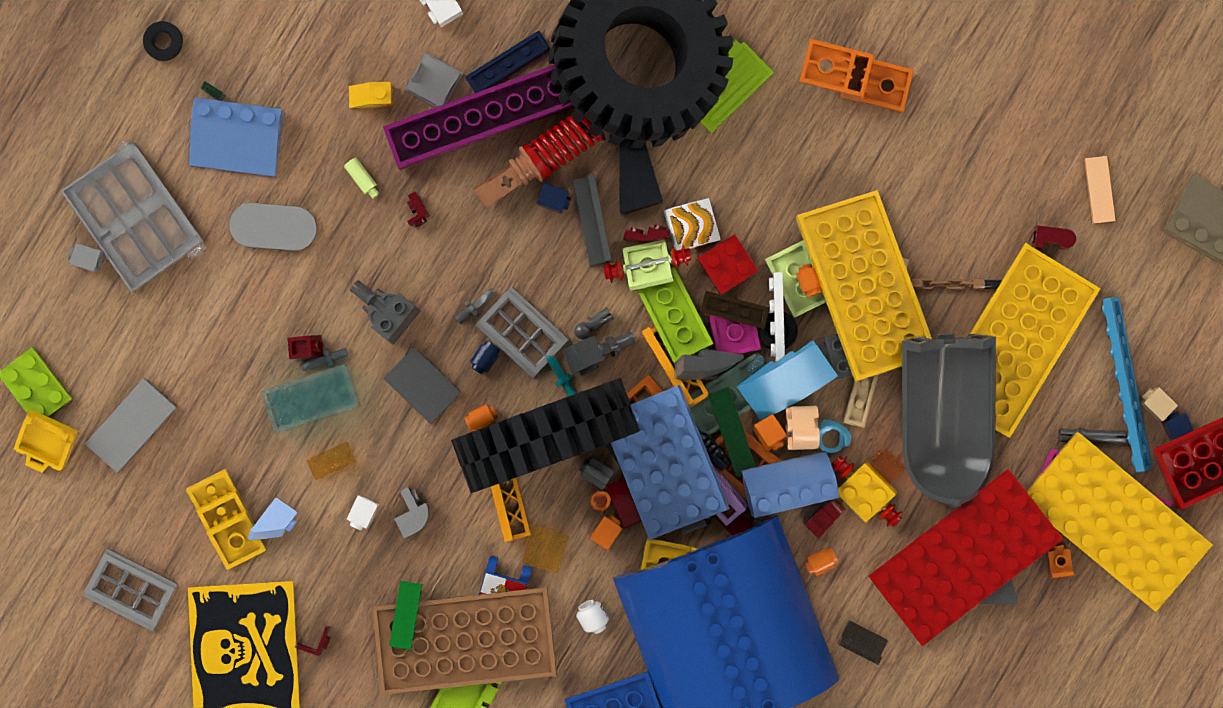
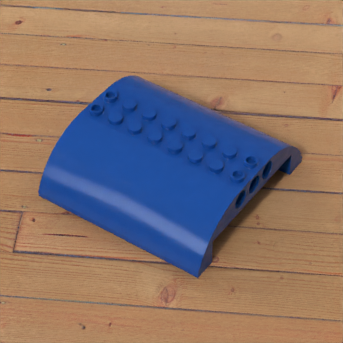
[613,515,839,708]

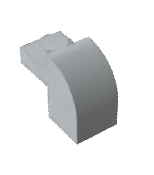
[395,487,430,539]

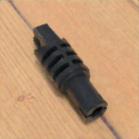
[698,429,730,471]

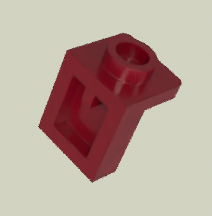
[407,192,430,227]
[287,335,324,359]

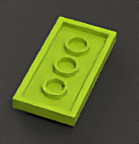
[637,267,714,365]

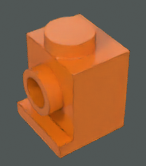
[1046,545,1074,578]

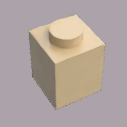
[1140,387,1178,422]

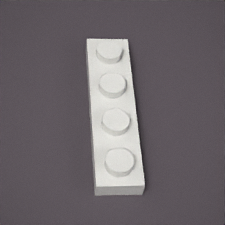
[769,273,785,361]

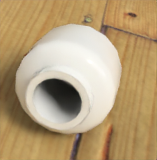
[576,600,609,634]

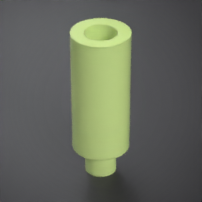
[344,157,379,199]

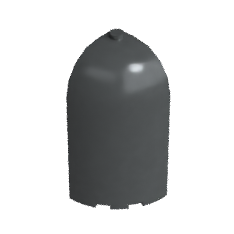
[902,334,996,507]

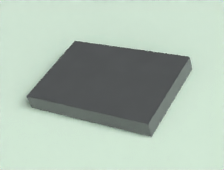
[383,347,461,424]

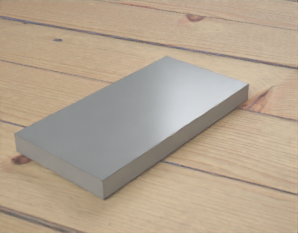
[85,378,177,473]

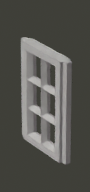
[476,287,569,378]
[83,549,178,631]

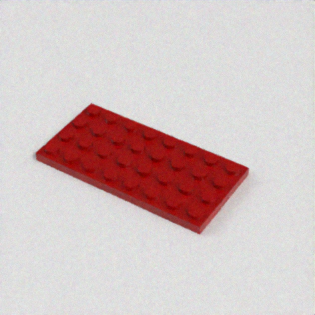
[868,469,1063,646]

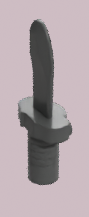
[455,288,494,324]
[302,348,348,371]

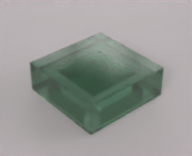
[201,81,226,101]

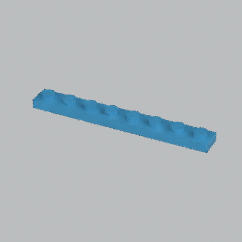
[1102,297,1153,472]

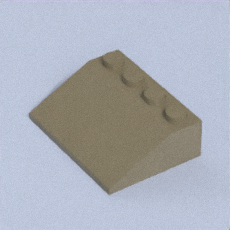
[1161,174,1223,266]

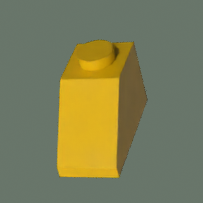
[349,82,393,108]

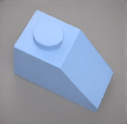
[248,498,297,541]

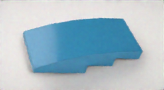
[736,340,838,420]

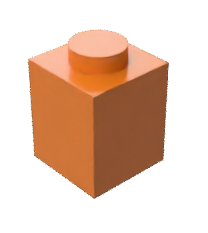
[753,414,787,452]
[590,515,623,550]

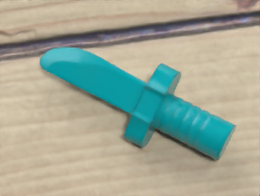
[546,356,577,396]

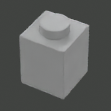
[68,243,104,273]

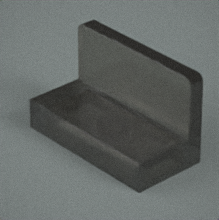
[837,621,888,665]

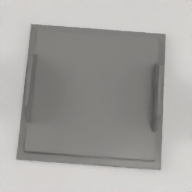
[404,52,464,108]

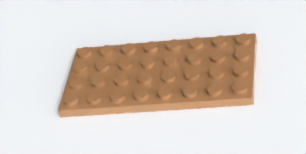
[372,587,557,695]

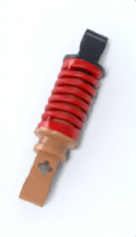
[474,115,606,208]

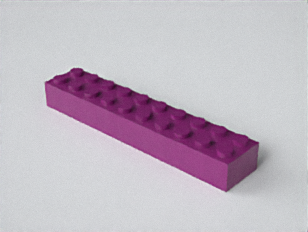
[383,64,575,171]

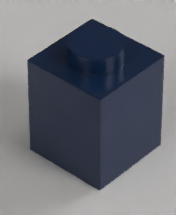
[537,183,571,214]
[1161,411,1193,441]

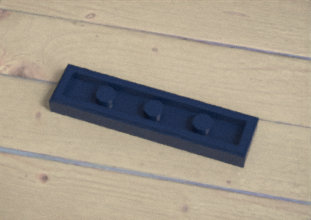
[465,30,550,93]

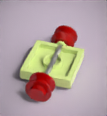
[603,239,692,291]

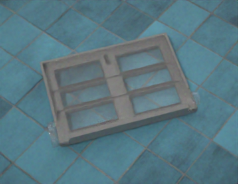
[61,140,208,293]

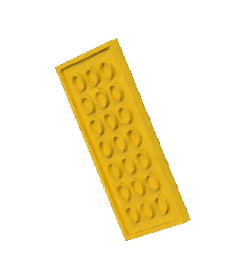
[796,190,932,382]
[969,243,1101,438]
[1026,432,1213,612]

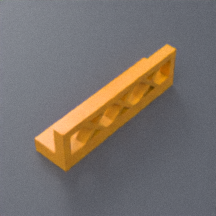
[642,327,709,408]
[491,477,531,542]

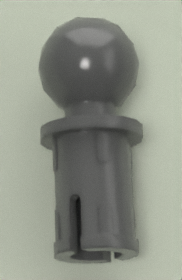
[574,307,614,339]

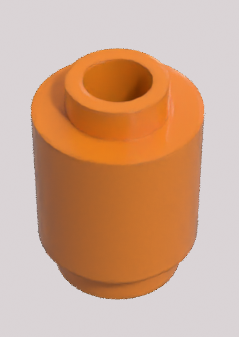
[796,263,822,298]
[464,404,498,432]
[804,547,839,577]

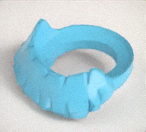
[818,419,852,453]

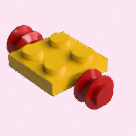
[831,455,902,527]

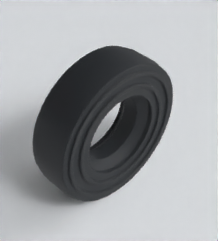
[143,21,183,61]
[758,312,798,349]

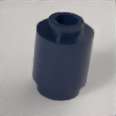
[470,341,500,375]

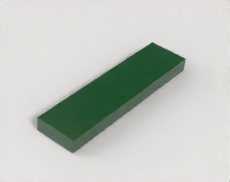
[708,387,756,478]

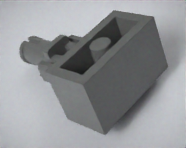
[350,280,421,345]
[562,332,635,376]
[816,334,852,380]

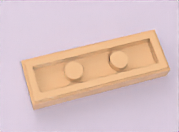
[1084,156,1116,224]

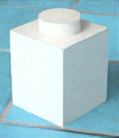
[347,495,380,531]

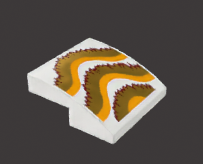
[664,198,721,250]

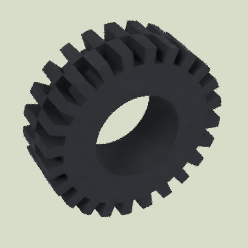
[549,0,733,148]
[451,378,640,493]

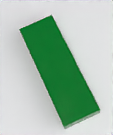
[389,581,423,650]

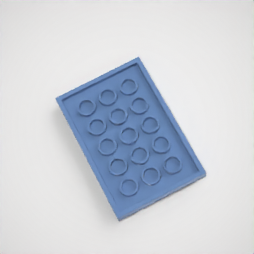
[611,385,730,540]

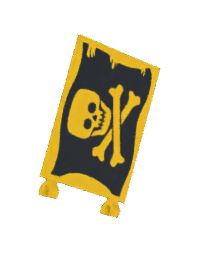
[188,581,300,708]

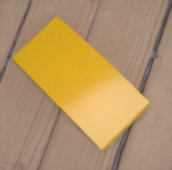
[186,469,266,570]

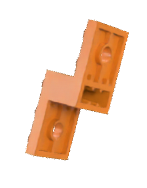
[799,38,914,113]

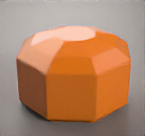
[590,490,611,512]

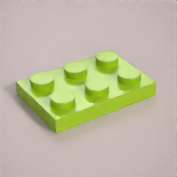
[0,347,73,417]

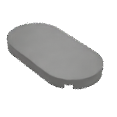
[229,203,317,251]

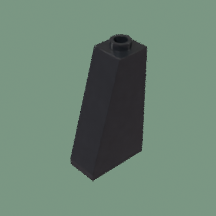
[619,138,663,215]

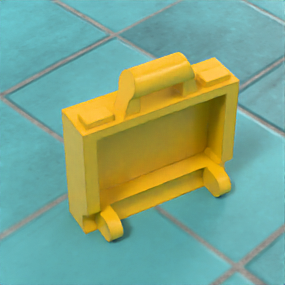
[14,409,79,473]

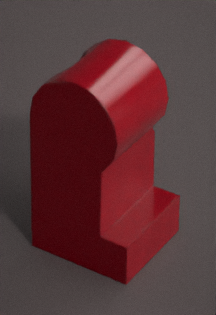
[1032,225,1076,250]
[803,499,846,538]

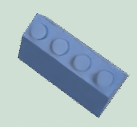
[741,451,840,518]

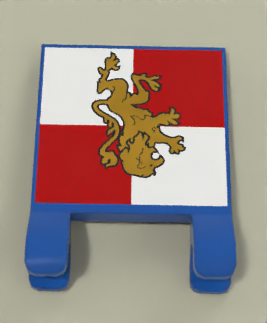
[479,556,532,595]

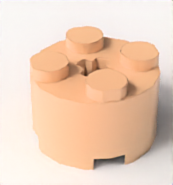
[785,406,820,450]

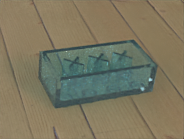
[261,364,361,434]

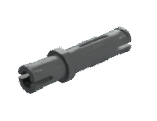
[1058,428,1126,444]

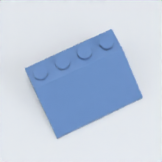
[189,97,285,177]

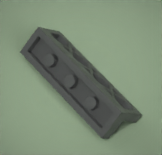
[573,174,611,266]

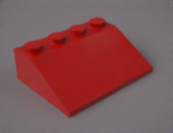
[1153,417,1223,509]

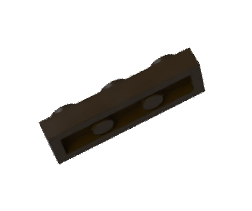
[700,291,769,329]

